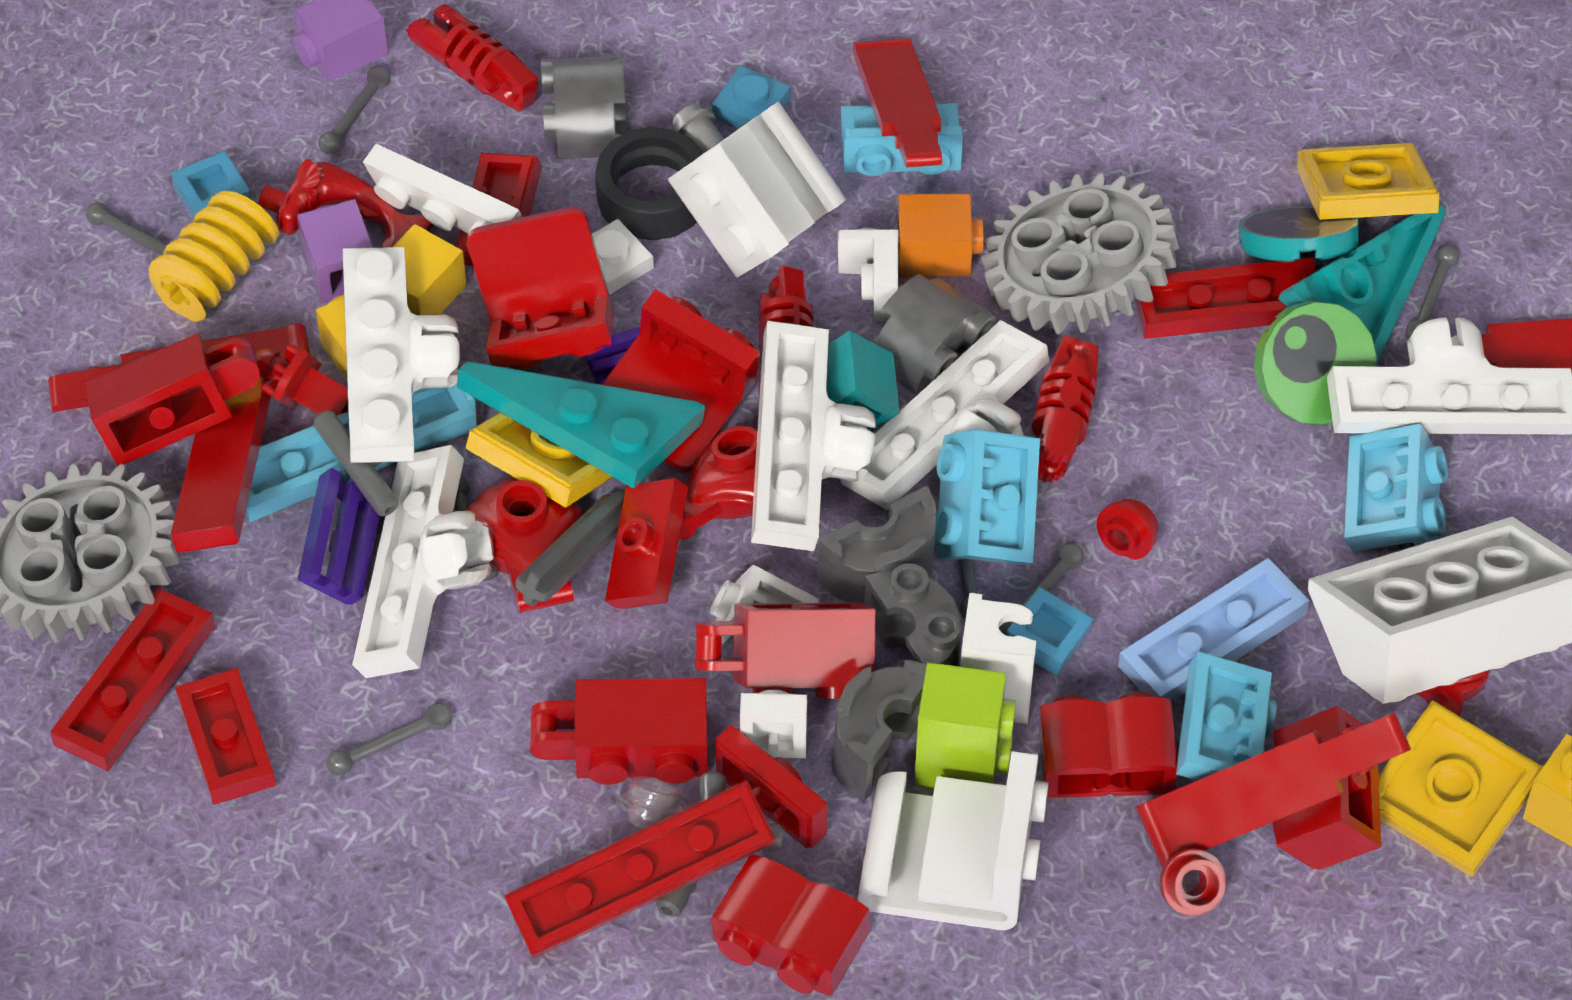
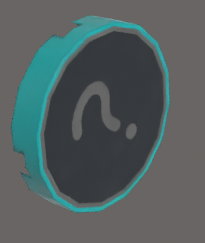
[1238,206,1359,261]

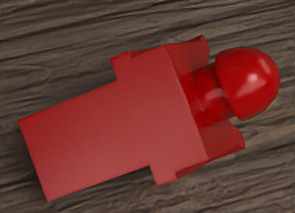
[255,343,349,416]

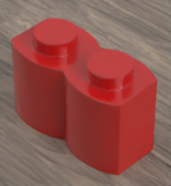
[1039,692,1177,798]
[711,854,870,995]

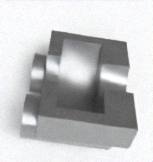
[541,56,627,159]
[865,274,997,396]
[817,485,936,604]
[864,563,961,666]
[833,660,926,803]

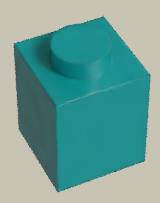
[826,330,900,432]

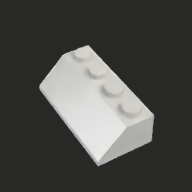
[1308,517,1572,704]

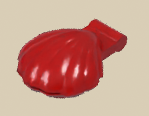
[679,426,758,540]
[466,476,583,613]

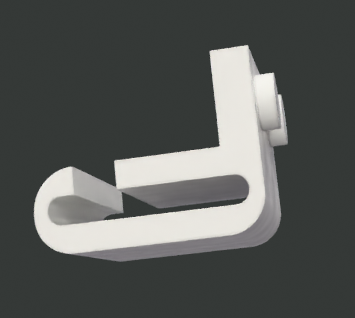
[667,101,847,278]
[857,751,1049,930]

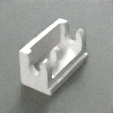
[960,593,1036,724]

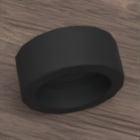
[595,127,704,241]

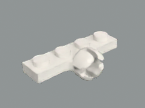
[343,247,460,463]
[1327,317,1572,435]
[840,320,1049,510]
[751,321,876,551]
[352,445,494,678]

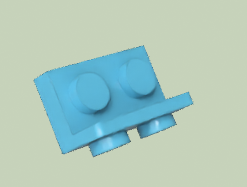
[840,103,963,176]
[1344,423,1448,552]
[935,429,1040,565]
[1176,651,1277,780]

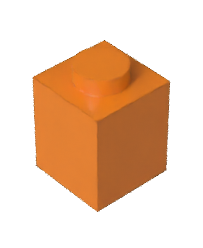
[897,194,983,277]

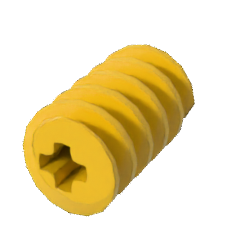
[148,191,280,322]

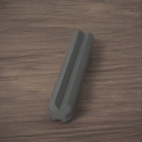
[516,491,625,606]

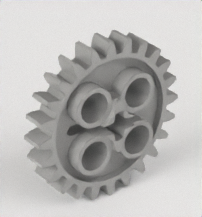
[981,173,1179,334]
[0,462,180,643]

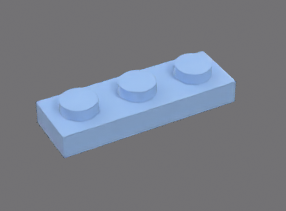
[1118,558,1310,702]

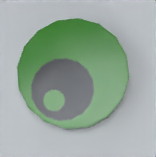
[1254,301,1377,425]

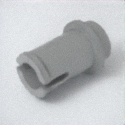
[672,104,725,153]

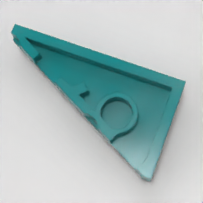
[1278,205,1446,364]
[457,361,705,489]

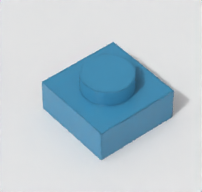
[712,65,791,128]
[171,151,252,219]
[1006,587,1094,677]

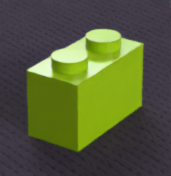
[914,663,1016,788]

